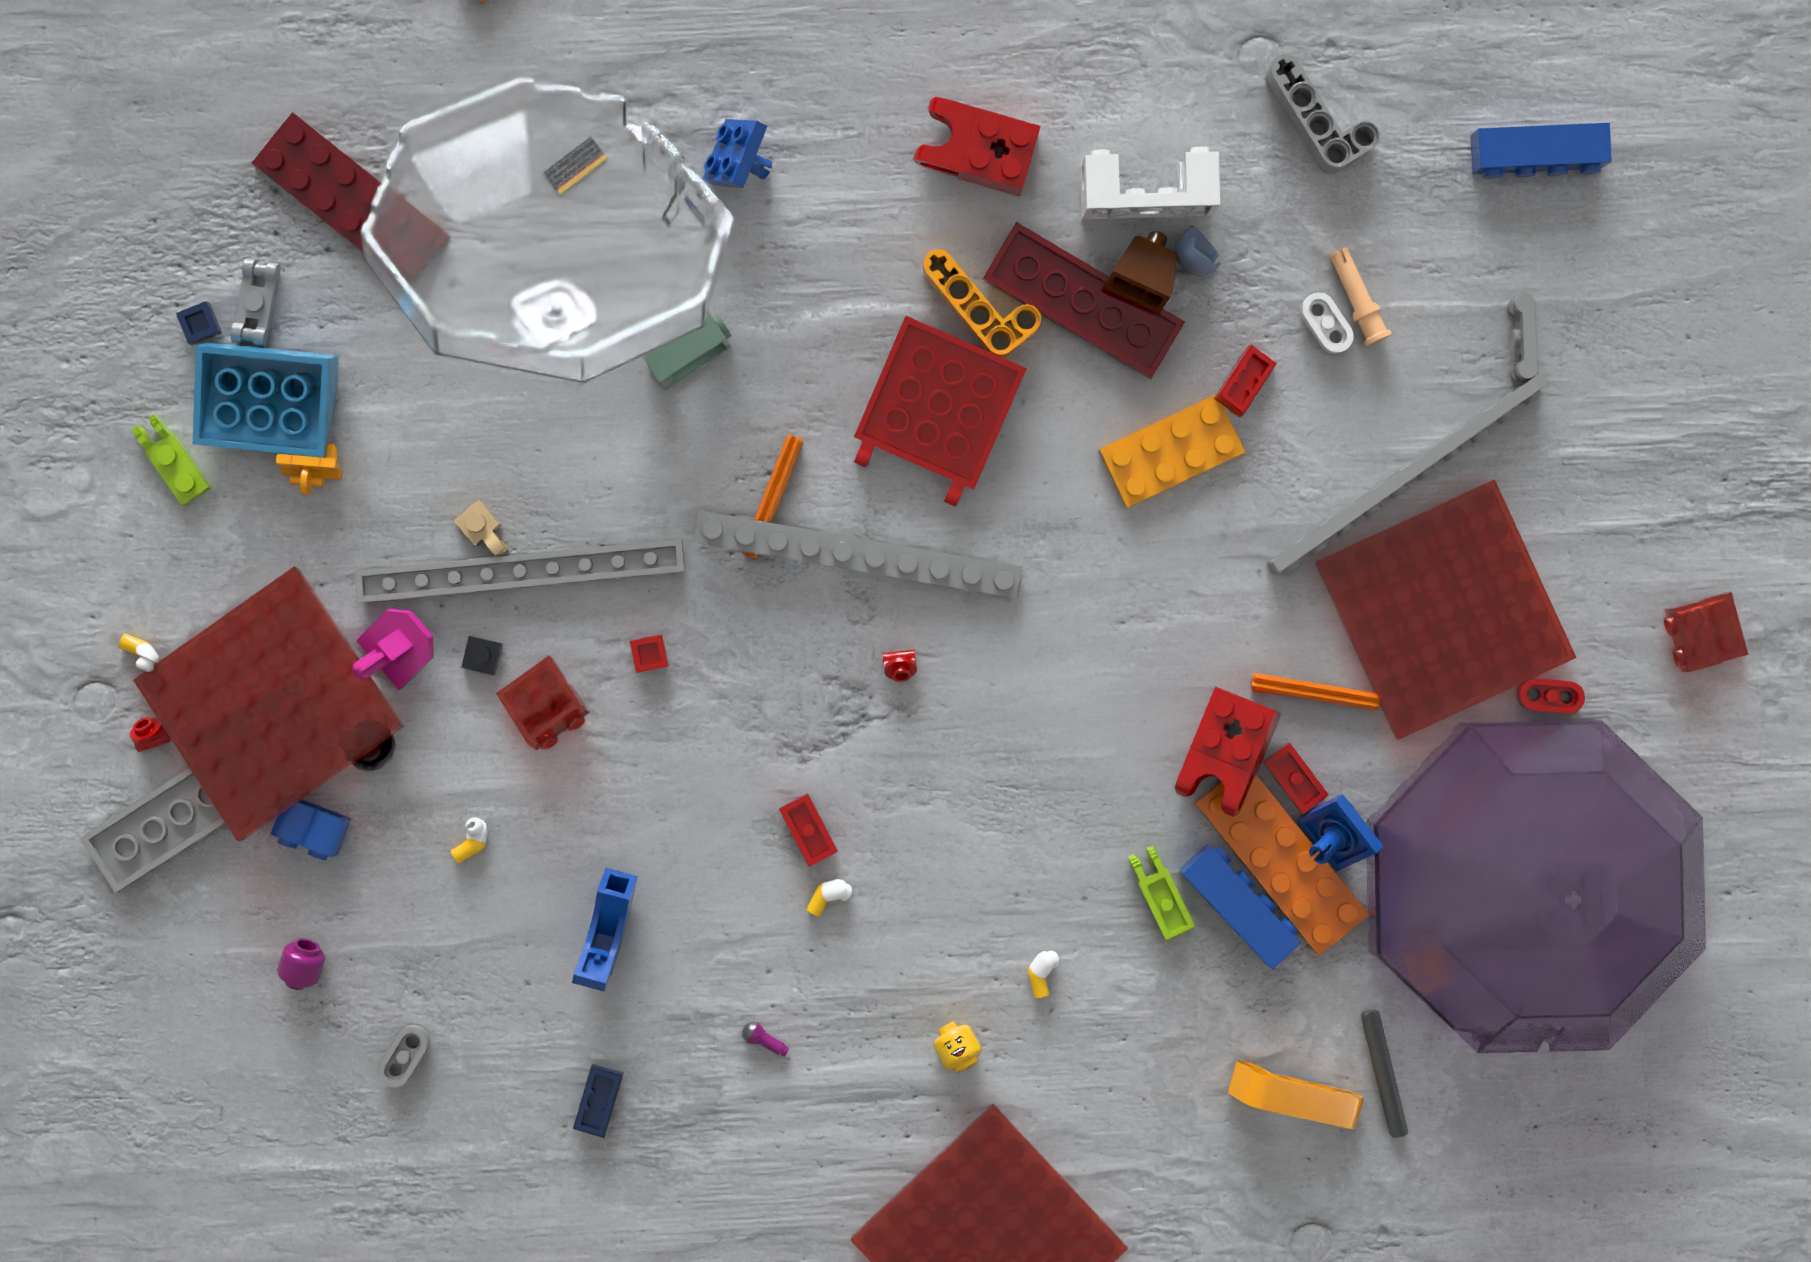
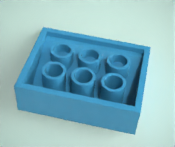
[192,342,339,458]

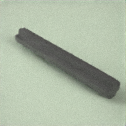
[1361,1009,1408,1138]

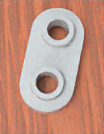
[1300,292,1354,354]

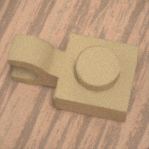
[454,500,509,556]

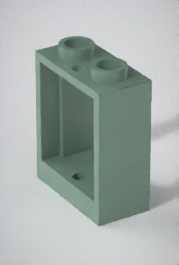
[641,311,732,390]

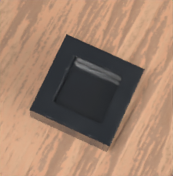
[461,636,503,675]

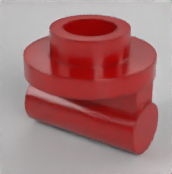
[882,649,917,682]
[129,717,171,752]

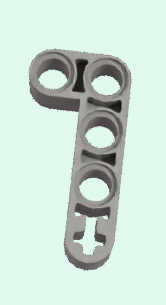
[1266,54,1380,174]

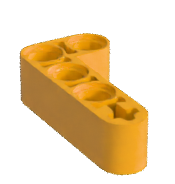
[923,249,1041,358]
[1227,1060,1364,1129]

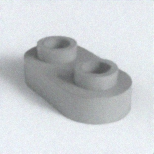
[378,1025,430,1088]

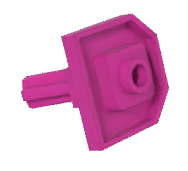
[351,608,434,690]

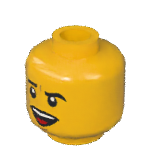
[933,1022,982,1073]

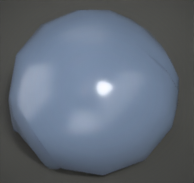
[1175,225,1221,277]

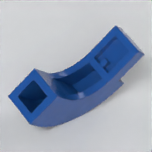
[572,868,638,991]

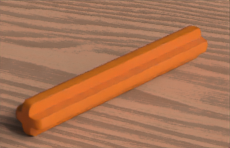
[742,435,803,559]
[1251,673,1380,711]

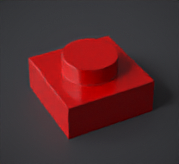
[630,634,669,673]

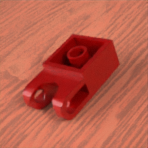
[913,97,1041,197]
[1175,686,1281,817]

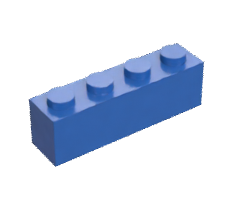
[1471,123,1612,179]
[1178,844,1301,970]

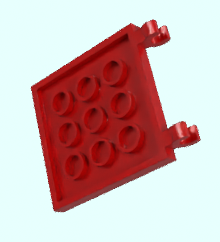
[854,315,1027,507]

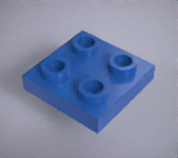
[702,119,772,188]
[1296,794,1383,872]

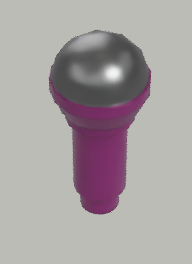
[742,1022,789,1057]

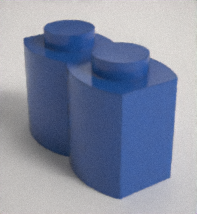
[271,796,351,860]

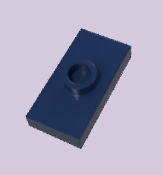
[573,1064,624,1138]

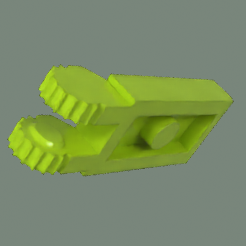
[132,413,212,506]
[1128,845,1195,941]

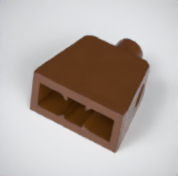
[1103,231,1178,314]

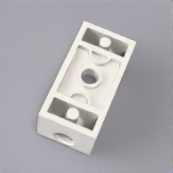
[1080,146,1220,220]

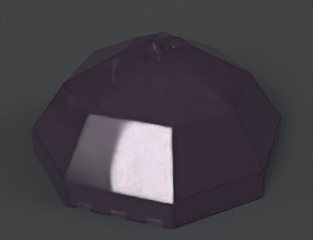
[1366,719,1706,1053]

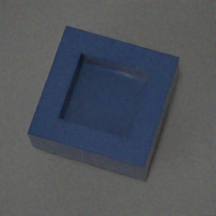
[176,301,222,345]

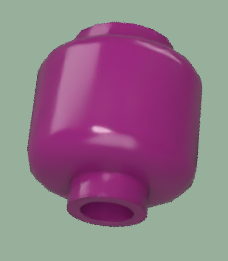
[277,938,325,990]

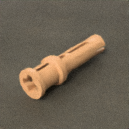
[1329,247,1393,347]

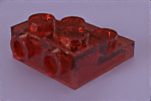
[1664,592,1749,672]
[496,655,590,750]

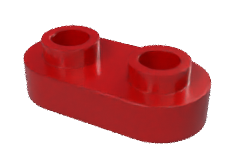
[1516,678,1585,714]

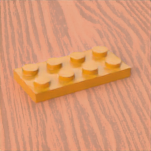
[1099,394,1245,508]

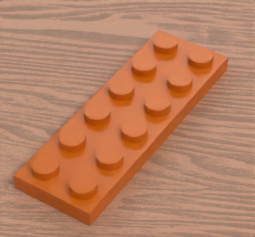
[1195,775,1369,956]

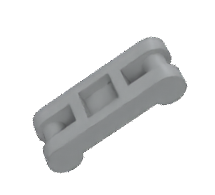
[231,258,281,347]
[1507,293,1538,382]

